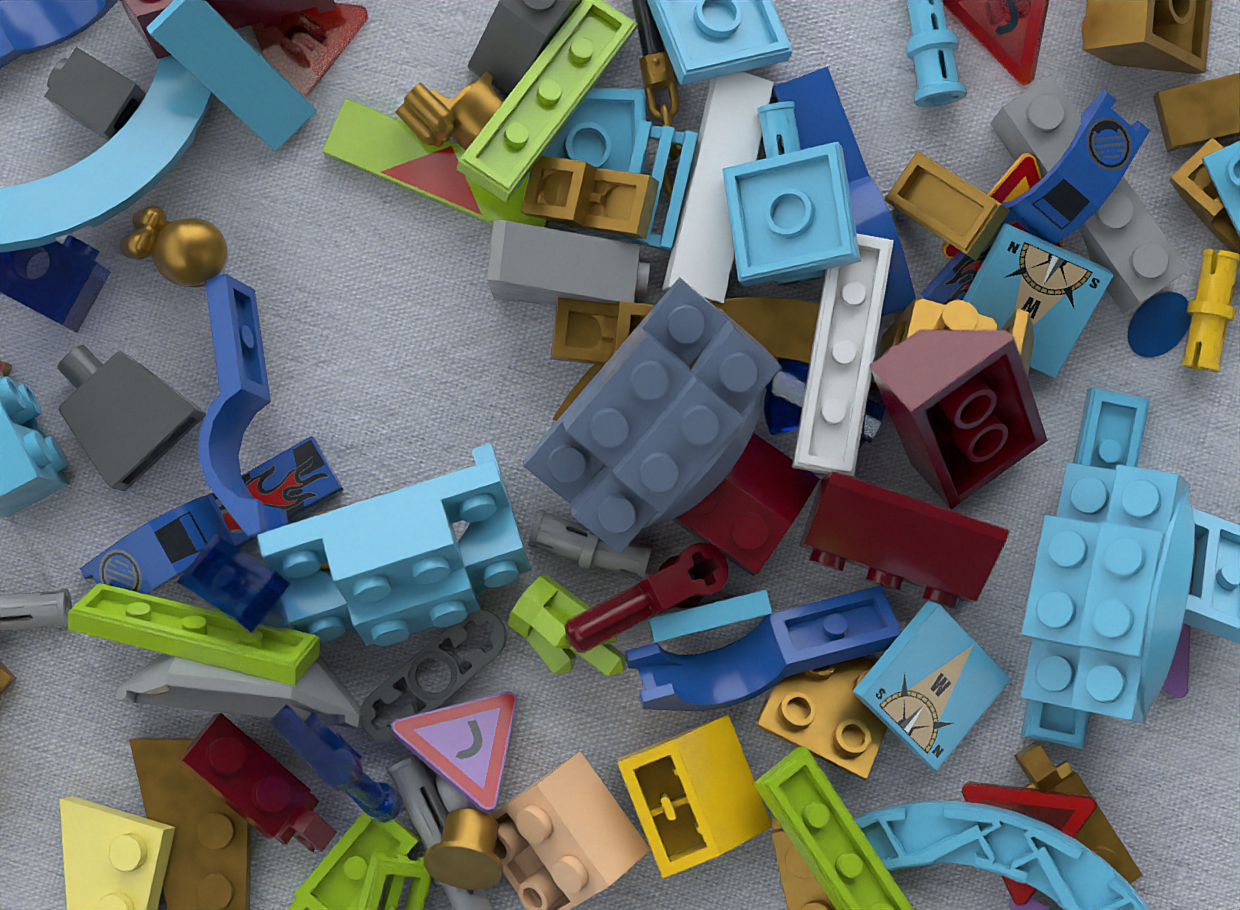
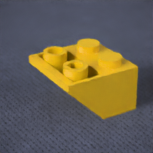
[617,714,772,879]

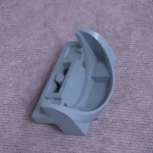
[523,277,782,554]

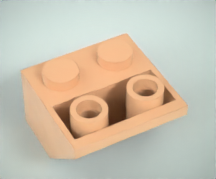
[489,751,651,910]

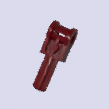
[564,542,729,653]

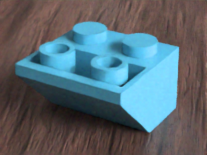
[0,375,70,517]

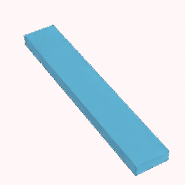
[1020,387,1150,749]

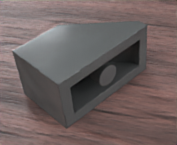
[467,0,582,96]

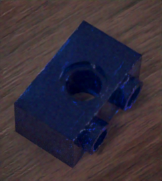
[0,234,111,333]

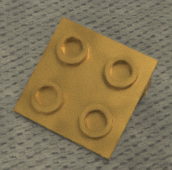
[756,656,888,781]

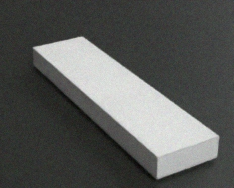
[662,71,774,303]
[792,234,894,477]

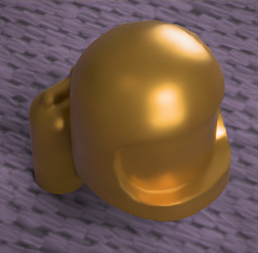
[395,71,505,151]
[120,206,228,287]

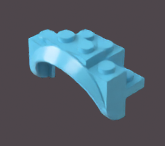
[257,443,532,646]
[1021,462,1195,724]

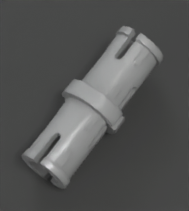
[528,510,653,582]

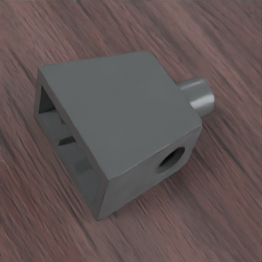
[57,345,206,492]

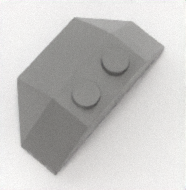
[116,653,363,728]

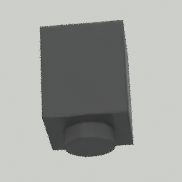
[44,47,146,141]

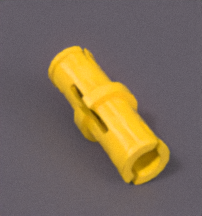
[1181,249,1240,372]

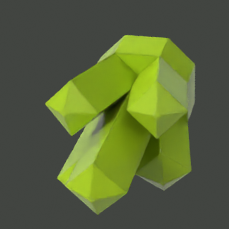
[507,574,626,677]

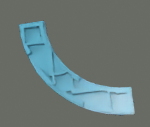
[0,55,215,252]
[853,801,1151,910]

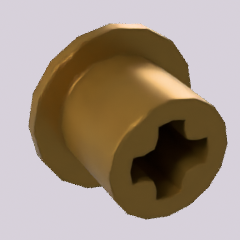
[423,808,503,889]

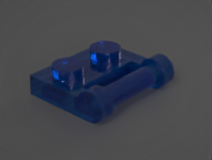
[269,704,402,823]

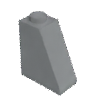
[487,219,650,305]

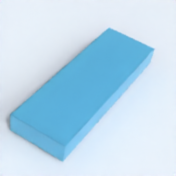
[146,0,317,151]

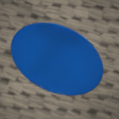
[1127,292,1191,357]

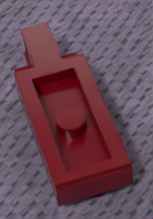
[177,713,337,852]

